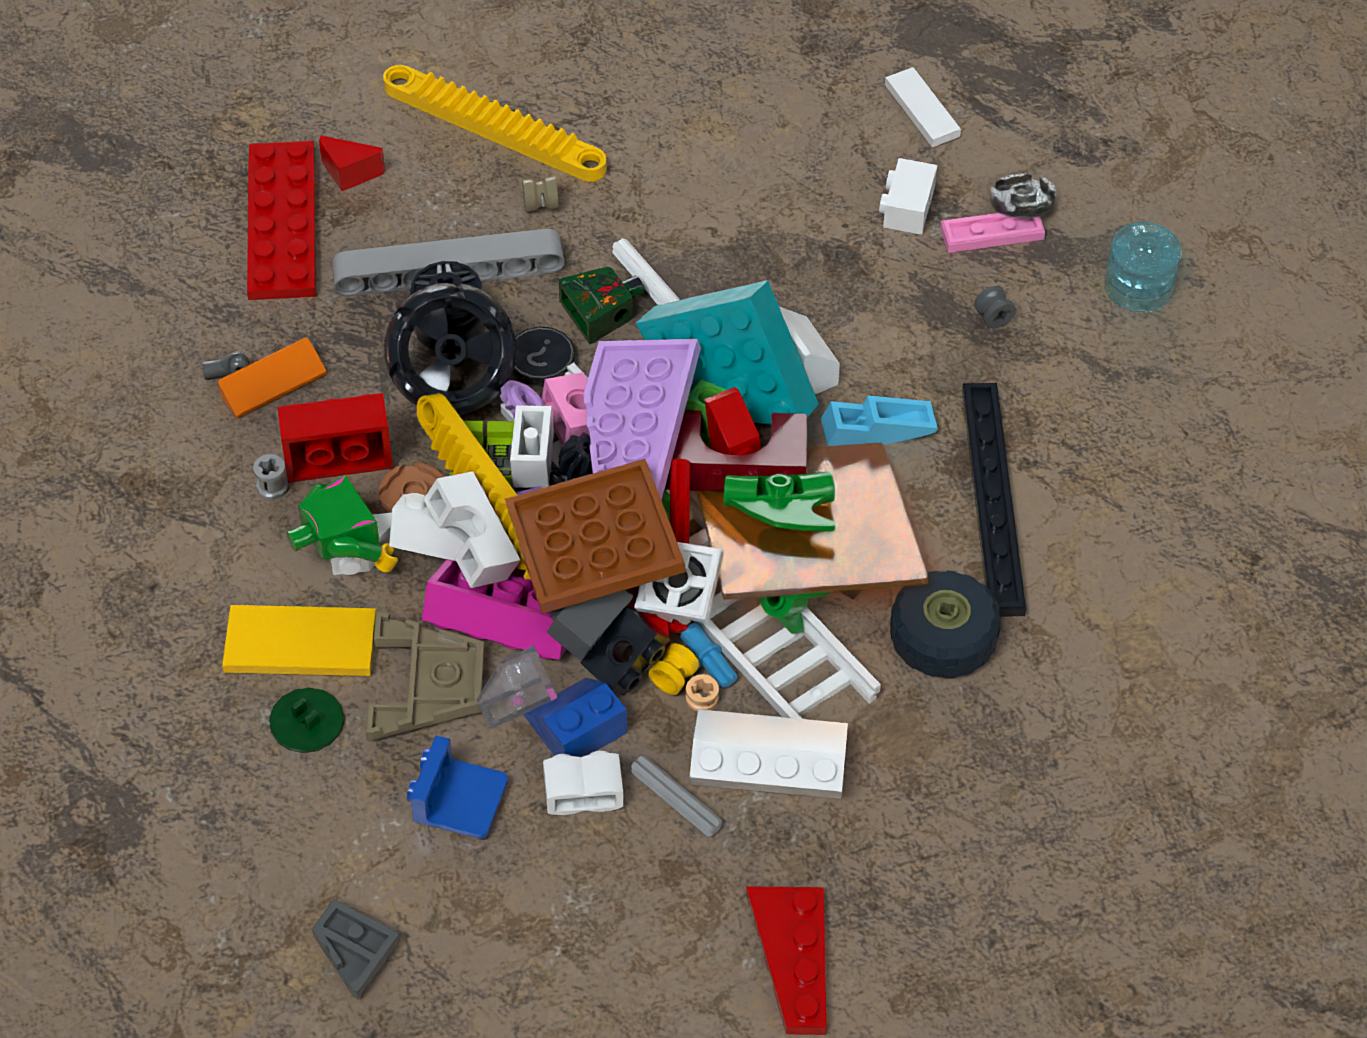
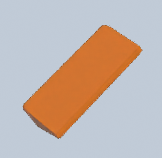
[218,337,327,419]

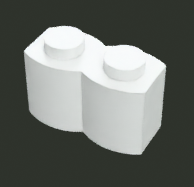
[543,751,623,815]

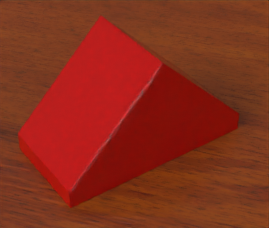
[319,135,385,191]

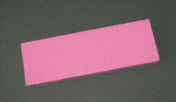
[940,213,1045,253]

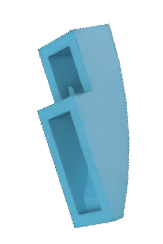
[821,396,938,447]

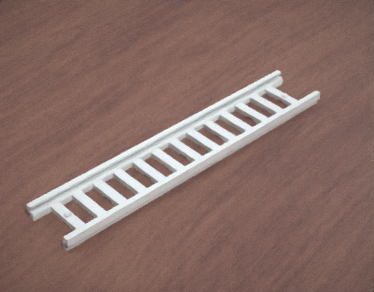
[501,363,881,719]

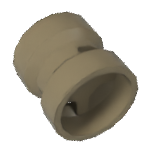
[522,176,559,212]

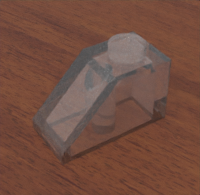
[476,646,558,729]

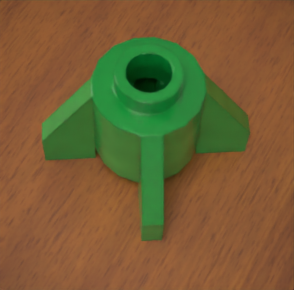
[757,560,829,634]

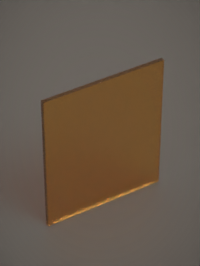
[696,442,929,600]

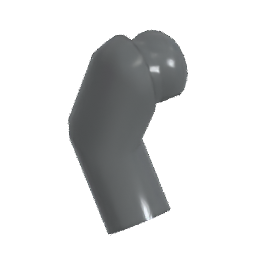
[202,352,249,379]

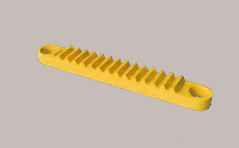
[383,65,607,182]
[416,393,531,580]

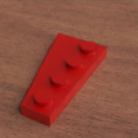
[746,886,827,1035]

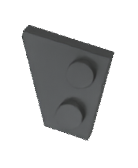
[312,899,400,999]

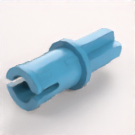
[680,622,737,688]

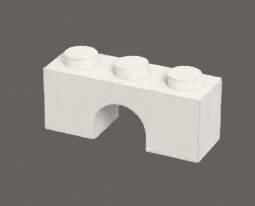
[424,471,520,588]

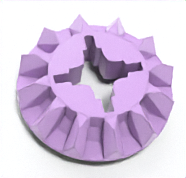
[500,380,545,418]

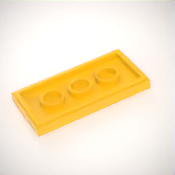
[222,605,376,676]

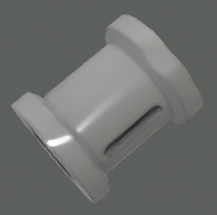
[253,454,288,501]

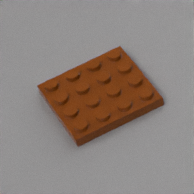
[505,459,686,614]

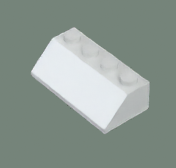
[690,709,848,799]

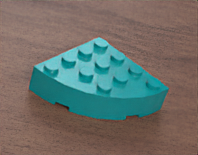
[636,280,819,424]

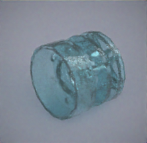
[1104,222,1181,313]

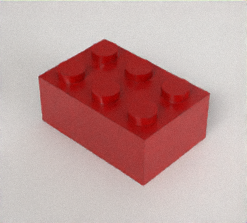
[277,393,393,483]

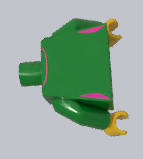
[286,475,399,573]

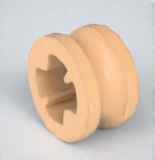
[686,674,719,711]

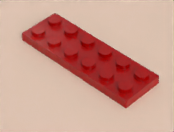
[247,140,316,300]

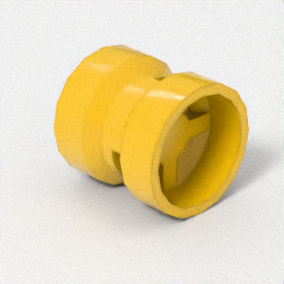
[649,643,699,695]

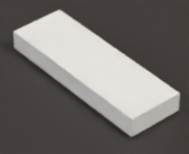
[885,67,961,147]

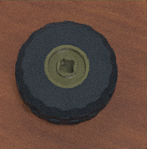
[890,570,1001,678]

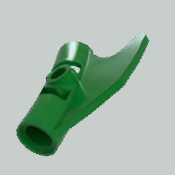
[723,471,836,531]

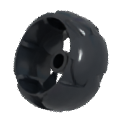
[384,283,517,415]

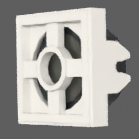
[634,542,724,625]

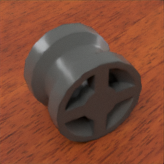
[974,286,1016,329]

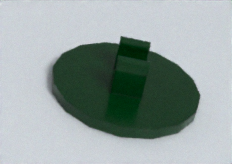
[269,687,344,753]

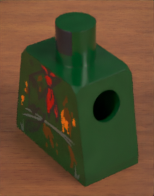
[559,266,644,345]

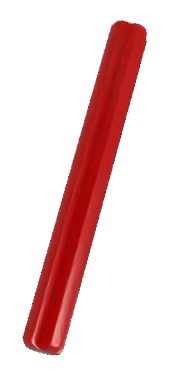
[668,459,691,634]

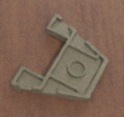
[366,612,485,740]

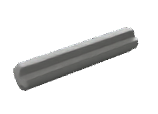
[631,755,722,837]

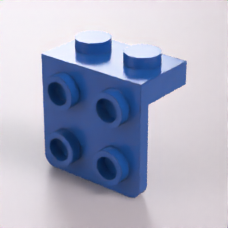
[407,735,508,839]

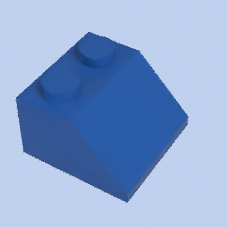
[524,678,627,757]

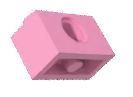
[542,372,590,447]

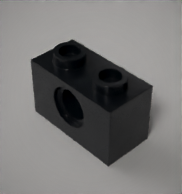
[580,606,670,695]

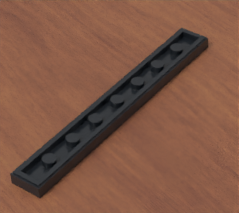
[962,382,1026,617]

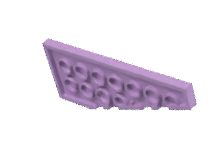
[583,339,701,500]

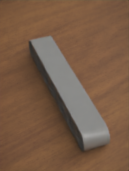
[332,229,565,296]

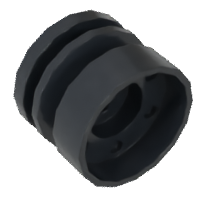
[410,261,484,352]

